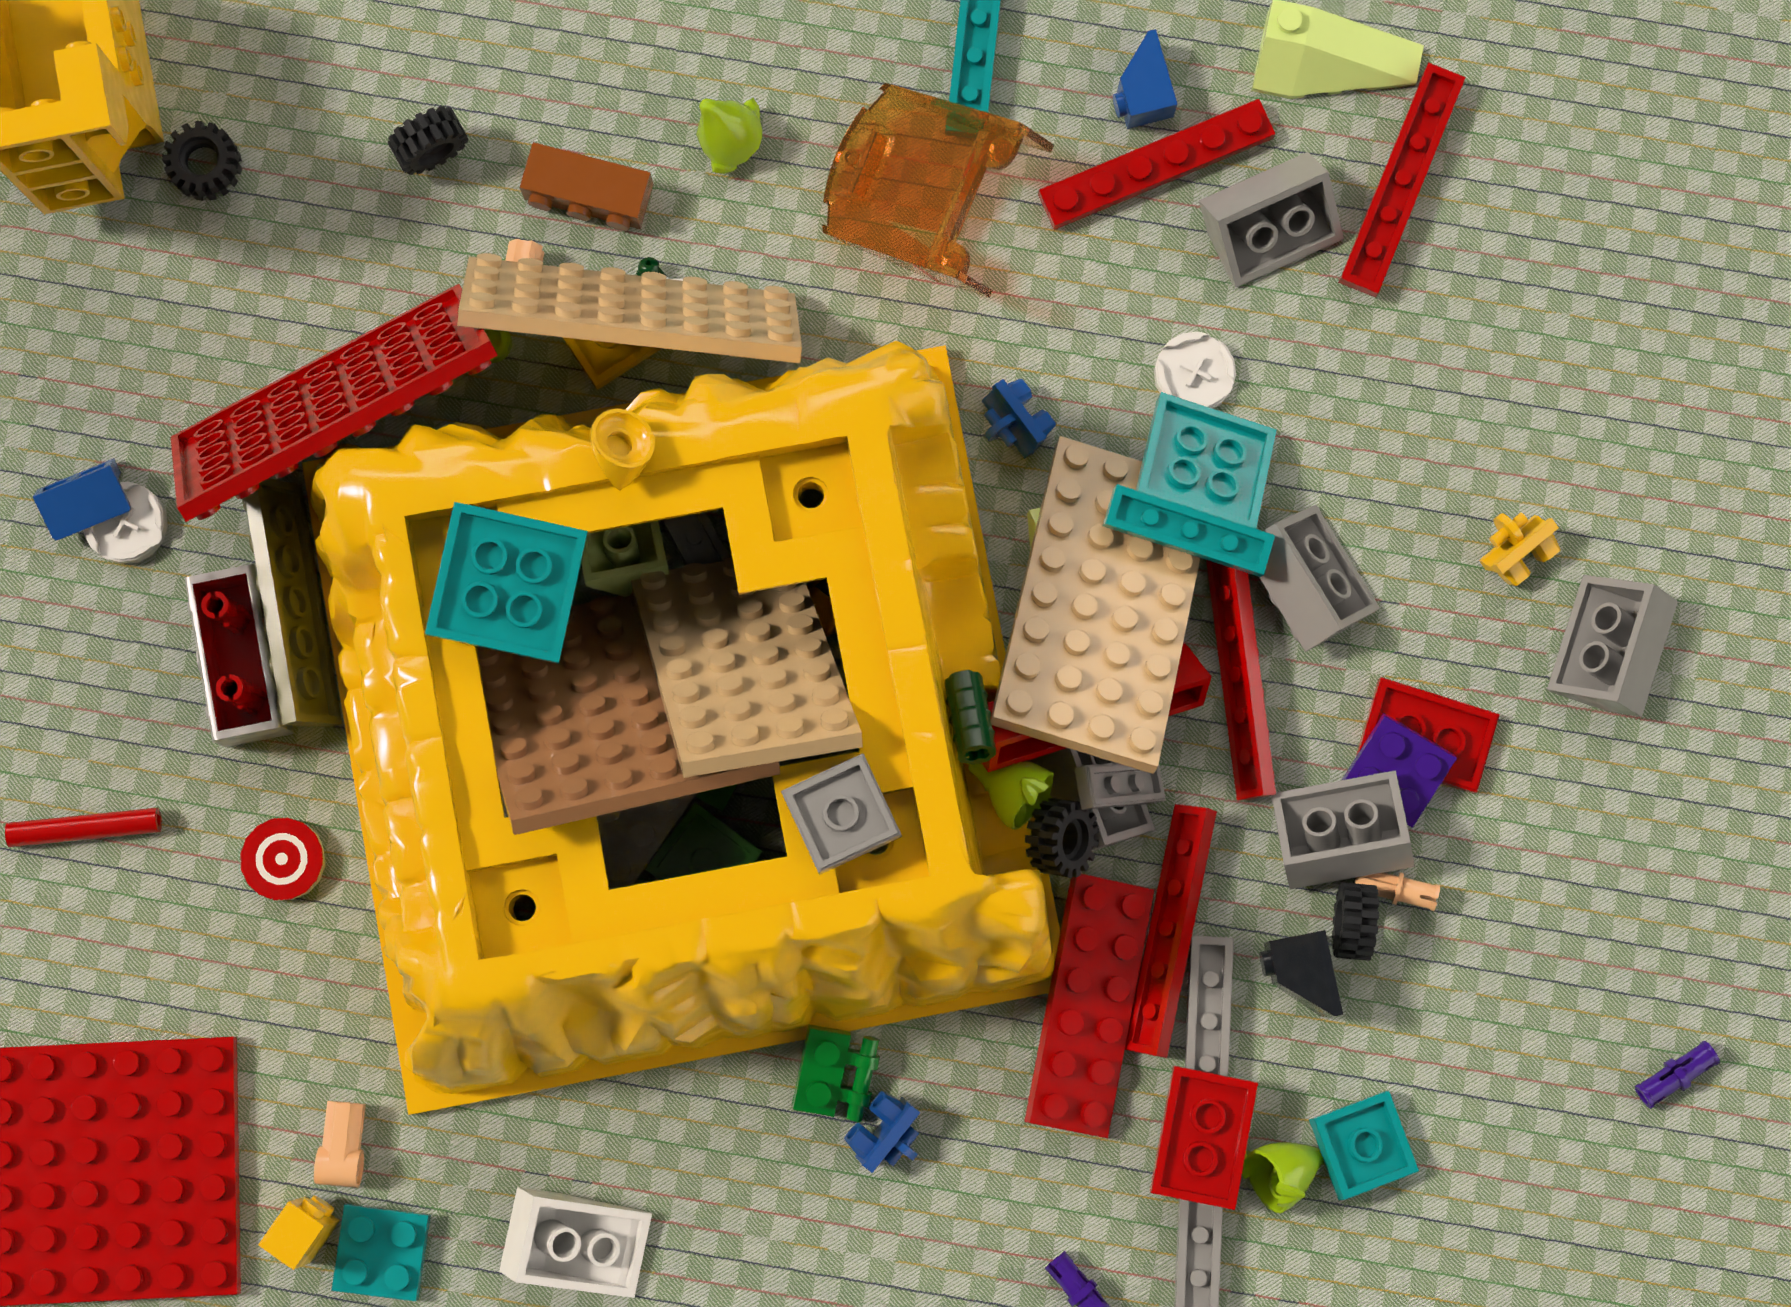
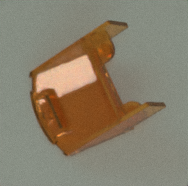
[822,83,1054,298]

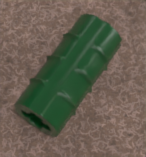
[944,670,996,765]

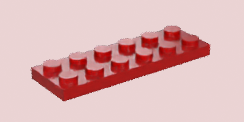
[1024,873,1154,1139]

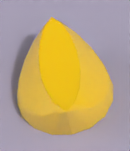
[590,408,655,490]

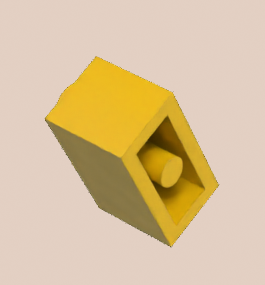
[258,1195,340,1270]

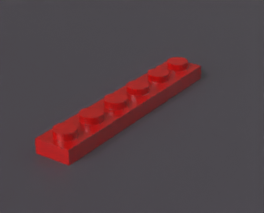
[1338,62,1466,298]
[1038,99,1276,230]
[1206,560,1276,801]
[1125,804,1217,1058]

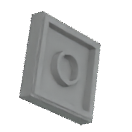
[781,753,902,875]

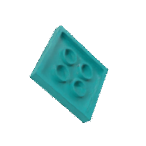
[1136,392,1277,529]
[425,502,588,664]

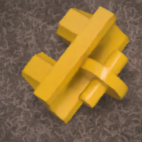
[1479,513,1561,586]

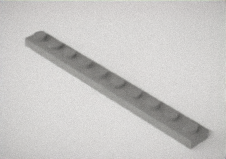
[1174,935,1234,1307]

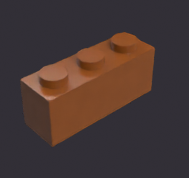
[520,142,654,231]

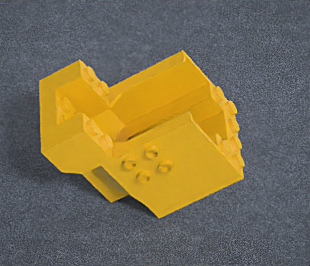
[0,0,164,215]

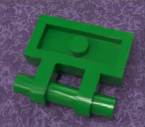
[791,1024,880,1122]

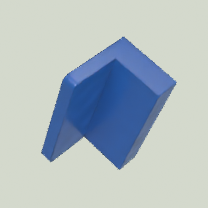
[33,458,131,541]

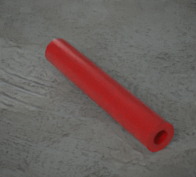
[5,807,162,848]

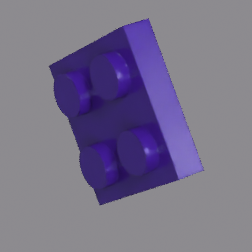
[1342,713,1457,828]

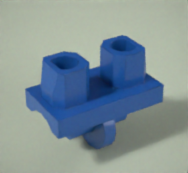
[982,379,1056,459]
[844,1091,920,1173]

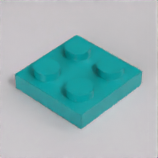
[1309,1090,1419,1200]
[331,1204,431,1301]

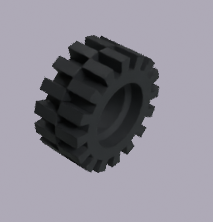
[388,106,468,175]
[162,121,242,201]
[1025,798,1099,878]
[1332,882,1379,961]

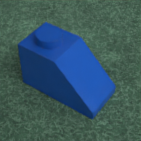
[1113,29,1178,129]

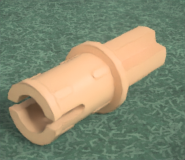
[1355,872,1440,911]

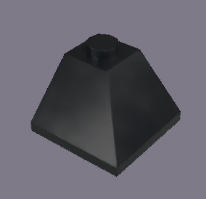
[1259,930,1343,1017]

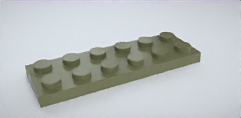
[242,478,342,728]

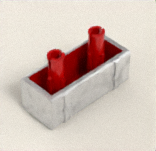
[184,564,294,747]

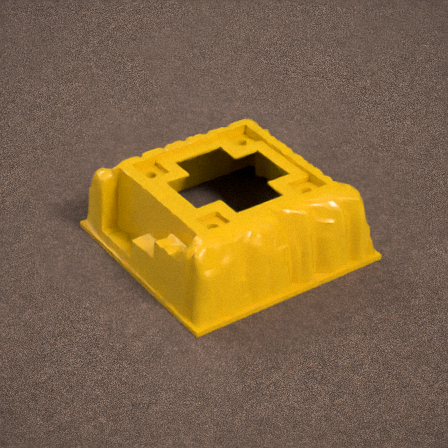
[302,341,1060,1115]

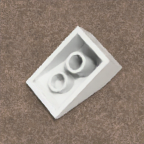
[499,1187,652,1298]

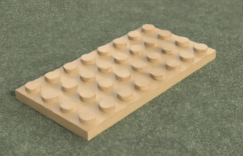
[457,253,802,363]
[990,436,1200,774]
[631,557,863,778]

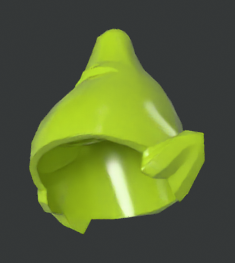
[696,97,762,174]
[968,761,1054,830]
[1242,1142,1324,1214]

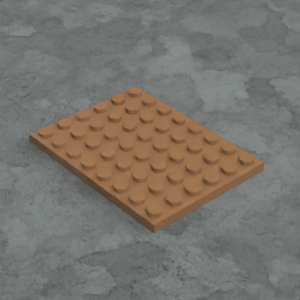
[476,593,780,835]

